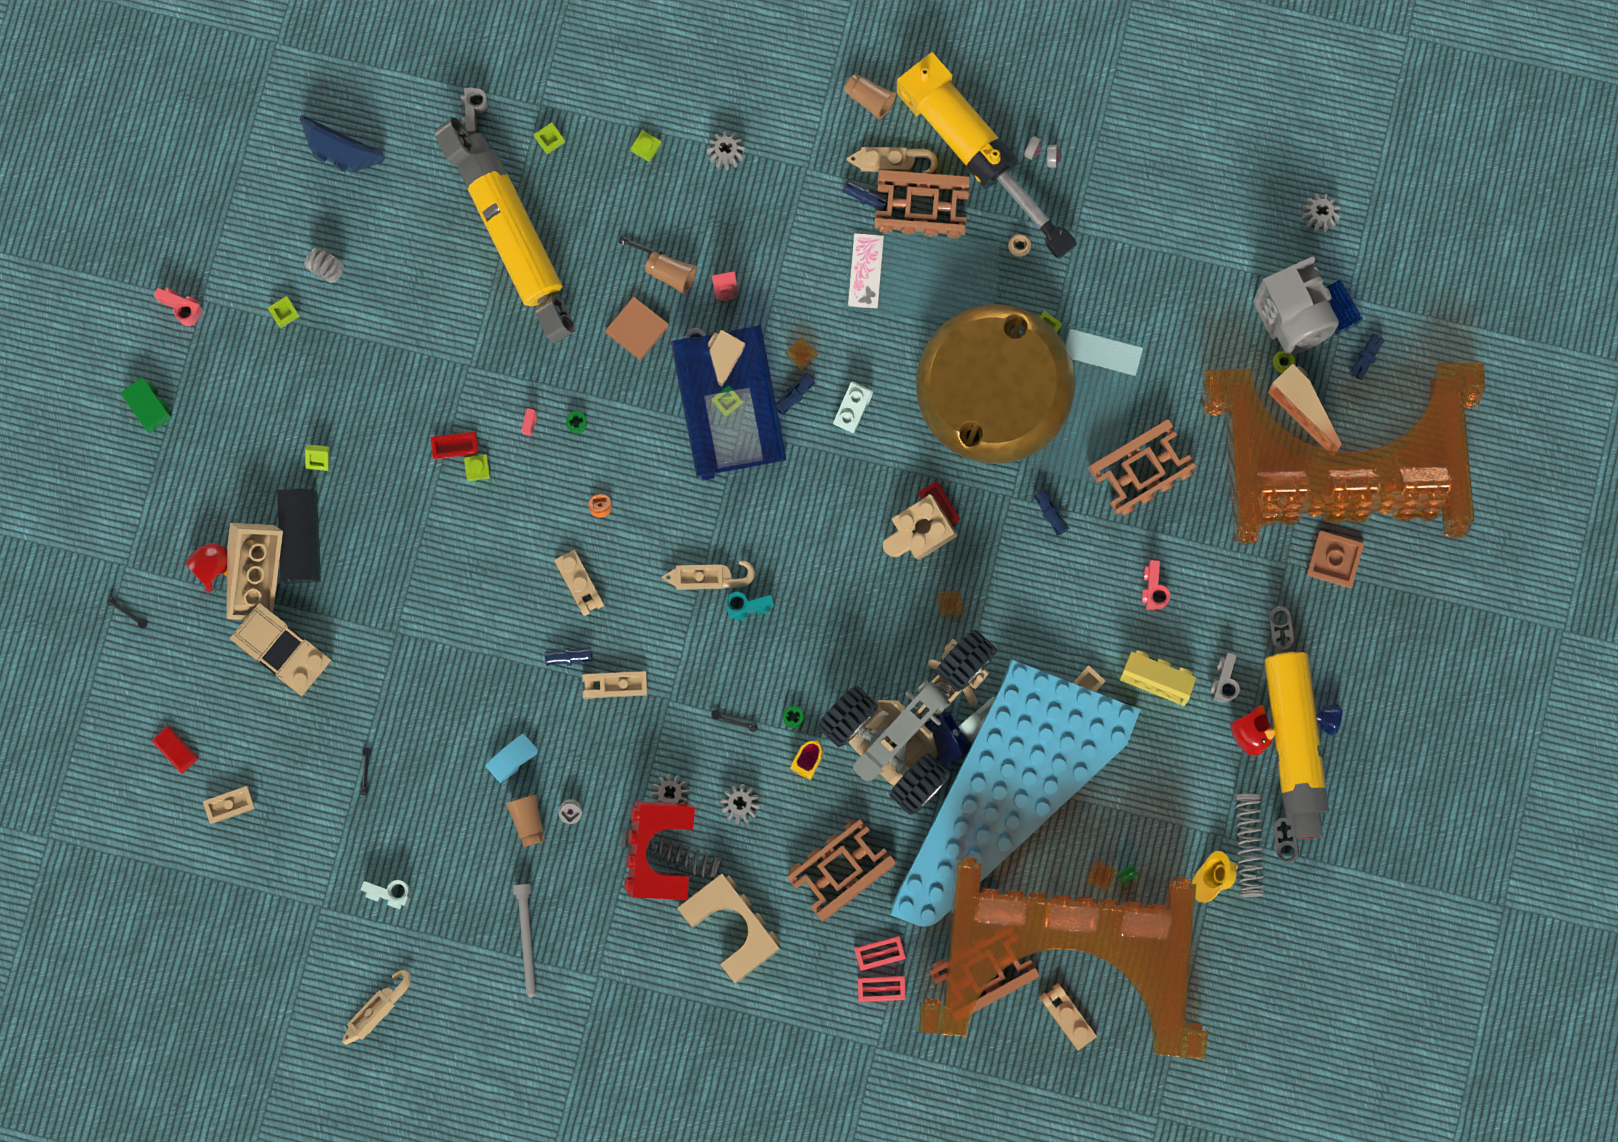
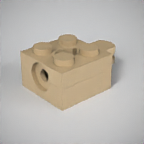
[883,494,958,560]

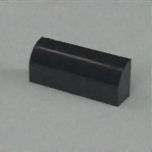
[277,489,321,584]

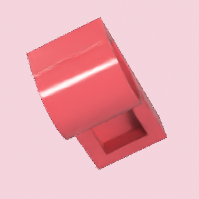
[712,271,739,301]
[154,288,203,326]
[1142,560,1170,610]

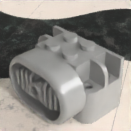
[1253,256,1339,355]

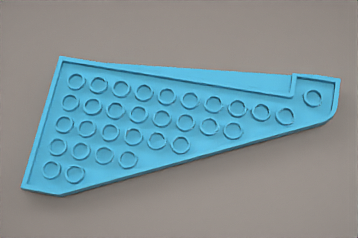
[889,659,1140,927]

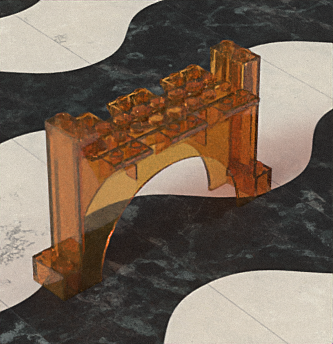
[1201,362,1486,544]
[917,857,1208,1059]

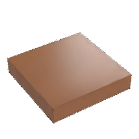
[605,297,669,361]
[1306,531,1364,588]

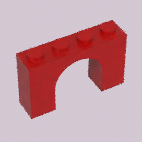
[624,801,695,900]

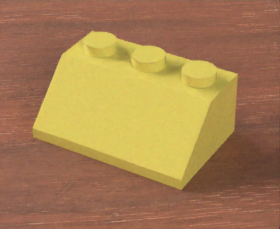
[1120,650,1197,706]

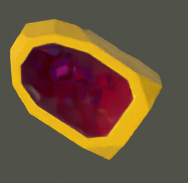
[790,740,824,780]

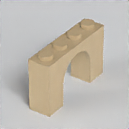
[677,874,780,984]

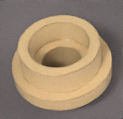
[1008,234,1031,257]

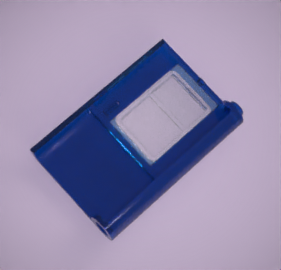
[671,325,787,481]

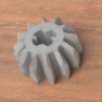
[707,131,745,171]
[1302,193,1340,232]
[304,248,345,283]
[650,774,690,804]
[720,784,760,824]

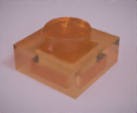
[786,337,818,370]
[937,590,964,617]
[1085,859,1117,892]

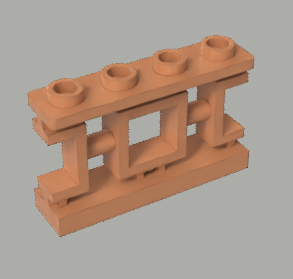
[875,170,970,238]
[1087,419,1197,516]
[787,819,896,923]
[929,925,1040,1022]

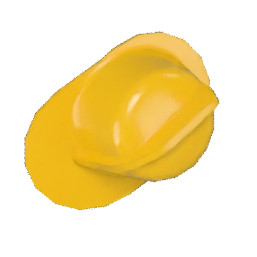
[1191,851,1238,903]

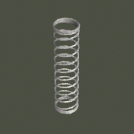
[1235,794,1265,897]

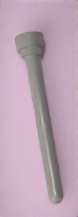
[512,884,536,998]

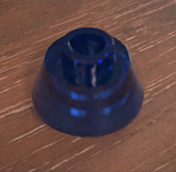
[1317,704,1343,736]

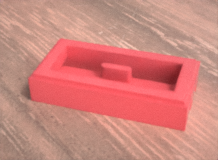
[854,936,906,971]
[857,976,906,1002]

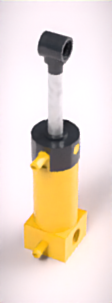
[897,52,1077,259]

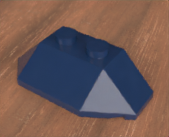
[300,115,385,172]

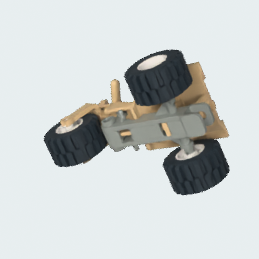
[818,630,997,815]

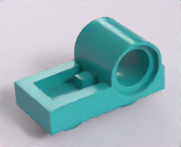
[726,592,774,621]

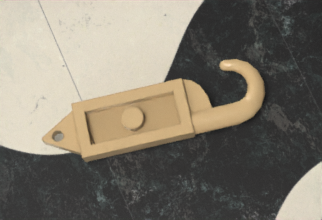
[847,147,938,174]
[662,560,755,590]
[342,970,411,1045]

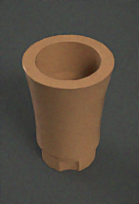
[844,73,896,120]
[645,252,697,295]
[506,794,545,847]

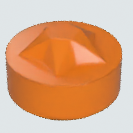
[588,494,612,518]

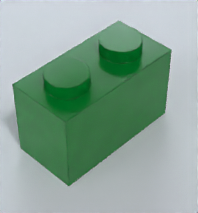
[120,377,172,434]

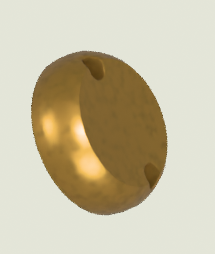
[916,305,1075,464]

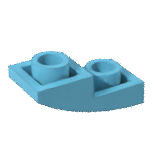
[486,734,538,783]

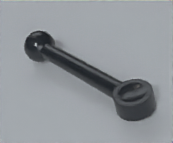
[618,236,663,255]
[107,597,148,629]
[711,710,758,732]
[359,747,372,796]

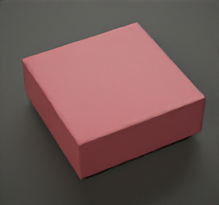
[521,408,538,436]

